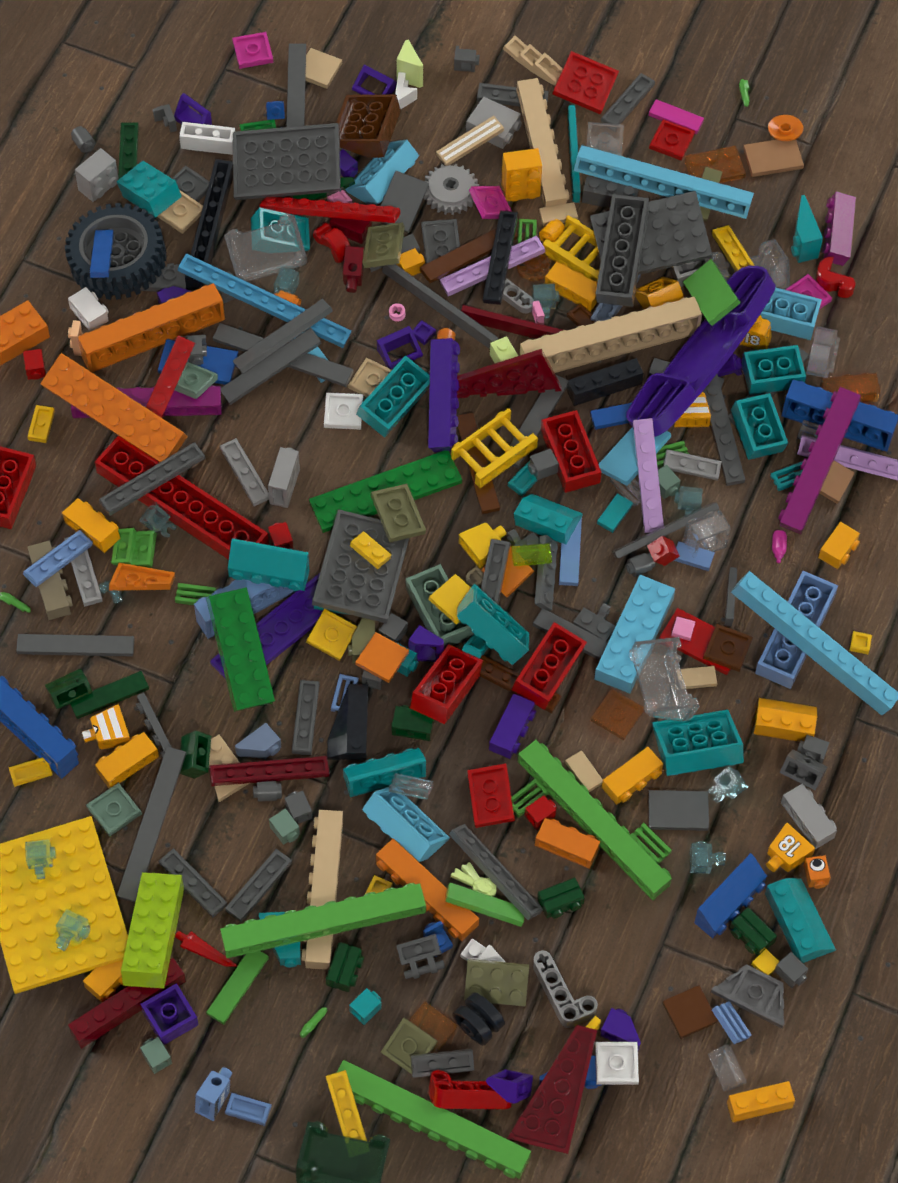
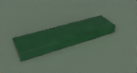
[118,123,139,180]
[70,671,149,719]

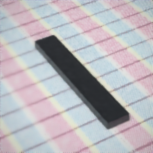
[483,211,518,305]

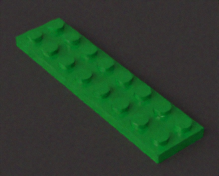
[309,451,462,533]

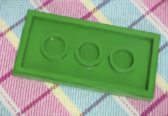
[683,259,741,326]

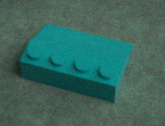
[652,710,744,776]

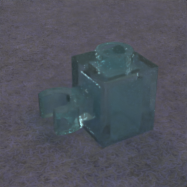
[274,267,299,295]
[532,284,559,319]
[674,486,703,516]
[139,504,176,538]
[708,767,748,803]
[25,840,56,879]
[690,841,726,874]
[56,909,90,951]

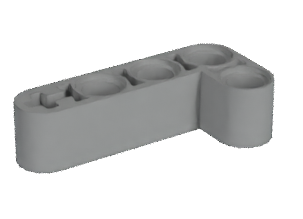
[533,950,598,1028]

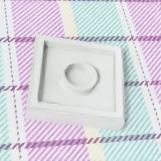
[324,393,363,430]
[595,1042,639,1085]

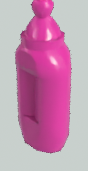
[772,530,787,563]

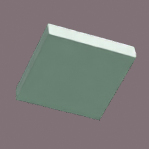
[175,362,218,399]
[86,783,142,837]

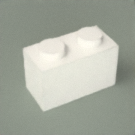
[68,287,109,332]

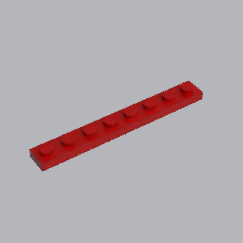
[260,197,401,223]

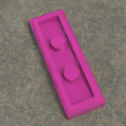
[649,99,704,134]

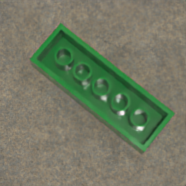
[206,587,275,712]

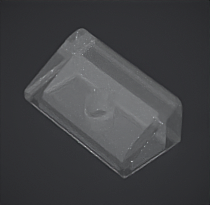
[708,1045,747,1092]

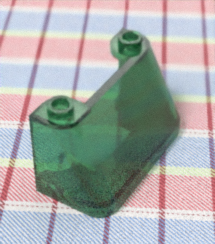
[296,1121,391,1183]

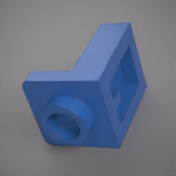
[266,101,285,120]
[423,921,453,957]

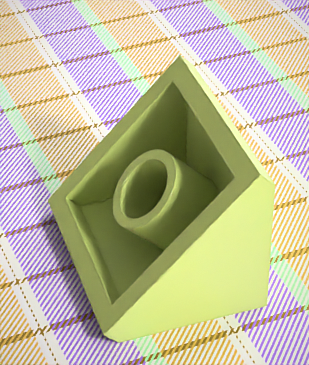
[397,39,423,88]

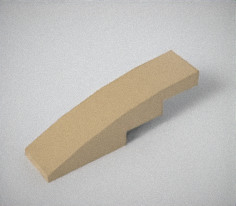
[503,36,563,86]

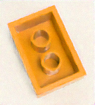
[501,148,542,202]

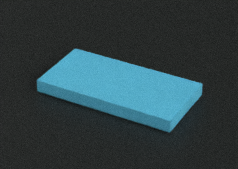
[599,427,671,486]

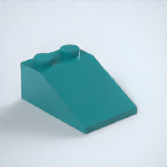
[791,195,823,263]
[251,208,310,253]

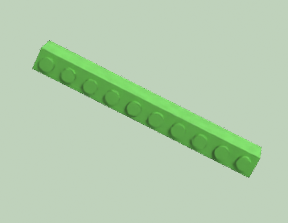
[518,740,672,901]
[220,883,426,958]
[337,1060,531,1179]

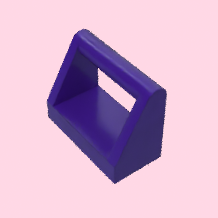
[352,65,397,95]
[174,93,212,125]
[377,326,423,370]
[409,625,444,662]
[486,1069,533,1104]

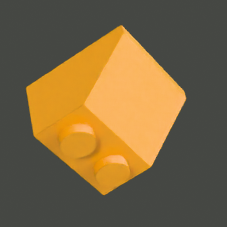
[635,276,684,310]

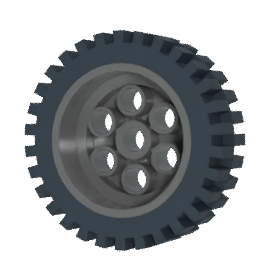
[65,203,167,300]

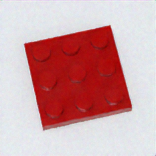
[552,51,619,115]

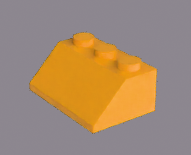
[754,698,817,742]

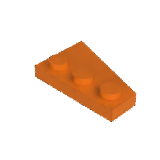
[109,562,175,591]

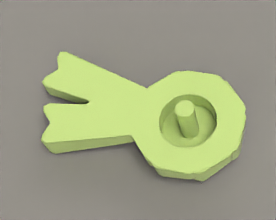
[451,862,497,897]

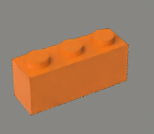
[535,818,600,869]

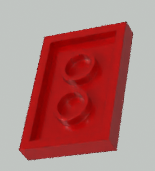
[467,763,515,828]

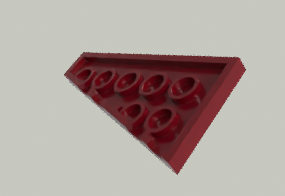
[457,349,562,398]
[507,1025,598,1154]

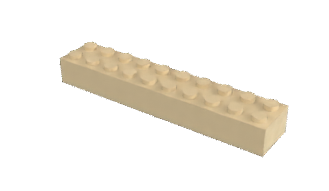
[520,296,702,373]

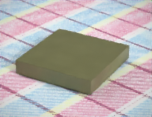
[381,1018,438,1074]

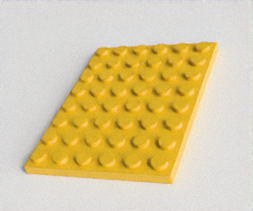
[0,816,128,994]

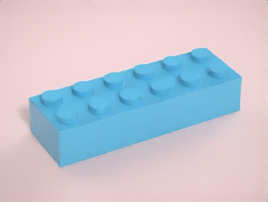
[594,575,675,694]

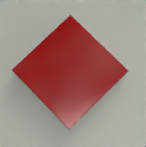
[649,119,695,161]

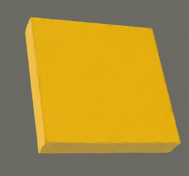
[428,574,471,625]
[306,608,357,661]

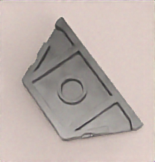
[711,964,784,1028]

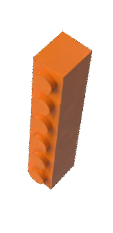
[376,839,479,941]

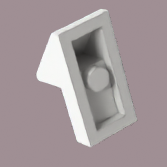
[395,72,417,109]
[460,939,505,962]

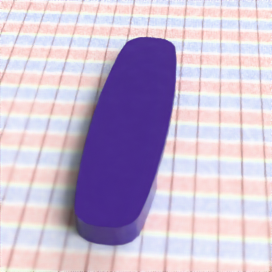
[626,266,776,437]

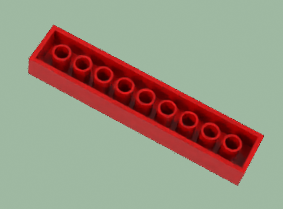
[95,435,269,560]

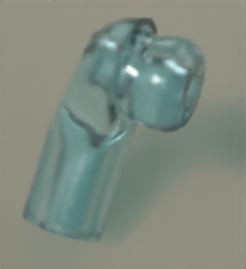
[99,581,123,604]

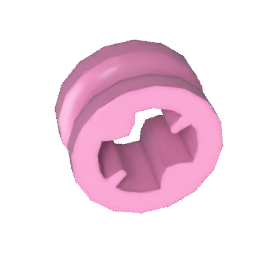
[389,304,406,322]

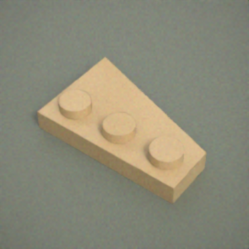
[209,734,250,802]

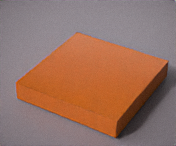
[481,546,535,597]
[355,632,409,683]

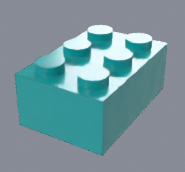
[116,161,182,218]
[741,345,806,395]
[731,393,788,460]

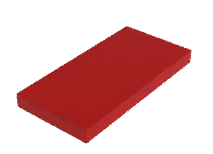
[659,608,731,675]

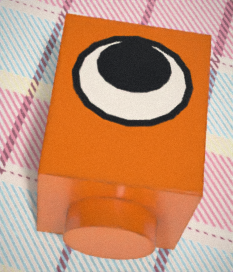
[803,855,831,889]

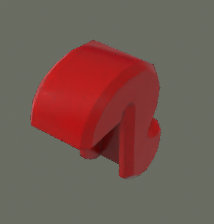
[313,223,351,263]
[816,256,856,298]

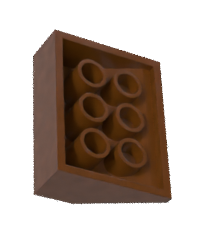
[336,94,401,158]

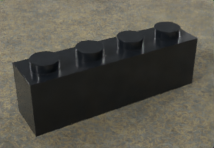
[567,358,644,406]

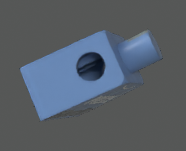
[195,1067,232,1121]

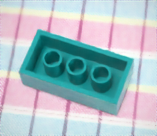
[356,355,430,438]

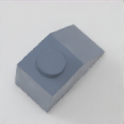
[235,723,281,759]

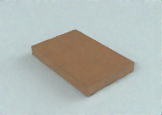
[743,139,804,177]

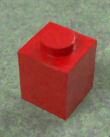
[23,349,46,380]
[268,522,293,550]
[647,536,680,566]
[524,795,557,831]

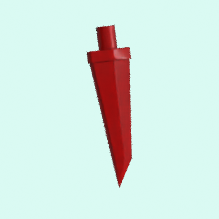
[175,931,238,967]

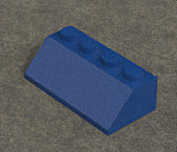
[694,853,767,939]

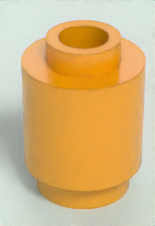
[539,219,565,243]

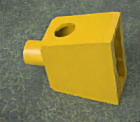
[459,523,506,569]

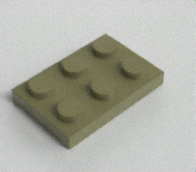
[363,222,405,268]
[371,484,426,542]
[464,959,529,1006]

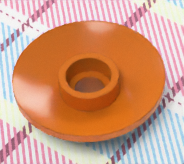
[768,115,803,141]

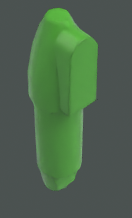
[739,79,750,107]
[0,592,31,613]
[300,1007,327,1038]

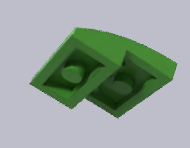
[111,528,157,568]

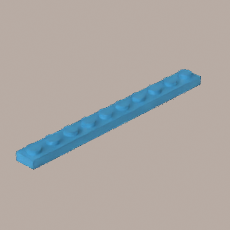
[178,254,351,348]

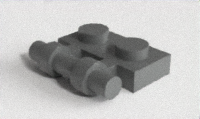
[396,934,445,979]

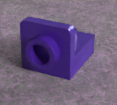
[717,353,742,377]

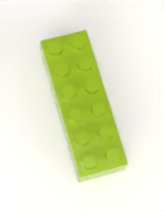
[121,872,184,988]

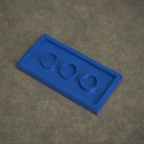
[158,339,238,385]

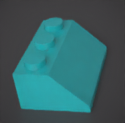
[514,494,583,545]

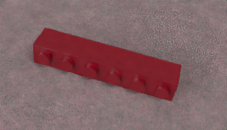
[68,958,186,1049]

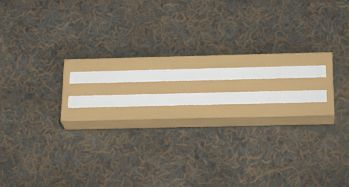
[436,116,504,166]

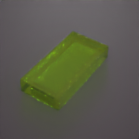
[511,544,552,566]

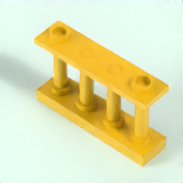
[543,215,600,282]
[451,408,538,488]

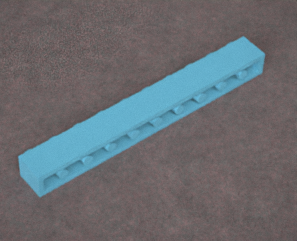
[574,145,754,219]
[731,571,898,715]

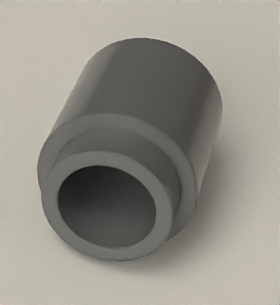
[71,126,96,153]
[626,553,656,577]
[253,781,282,802]

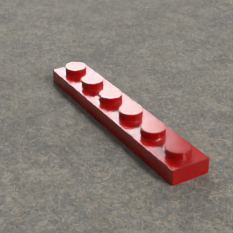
[146,335,196,418]

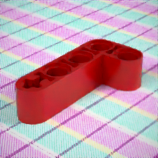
[428,1070,512,1109]

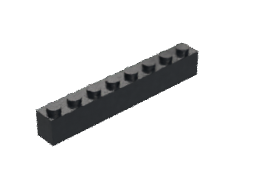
[185,159,233,290]

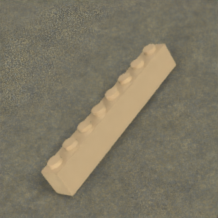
[516,78,569,207]
[302,810,343,970]

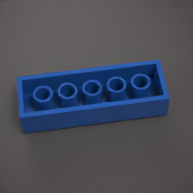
[782,380,898,452]
[0,675,79,779]

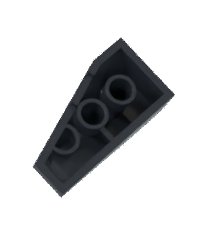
[327,684,368,760]

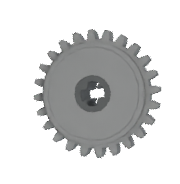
[424,164,479,215]

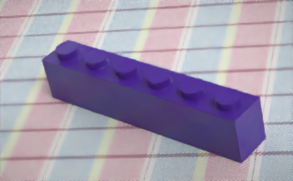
[428,338,460,452]

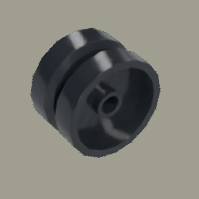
[452,992,505,1046]

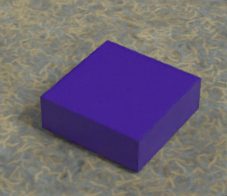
[412,320,436,345]

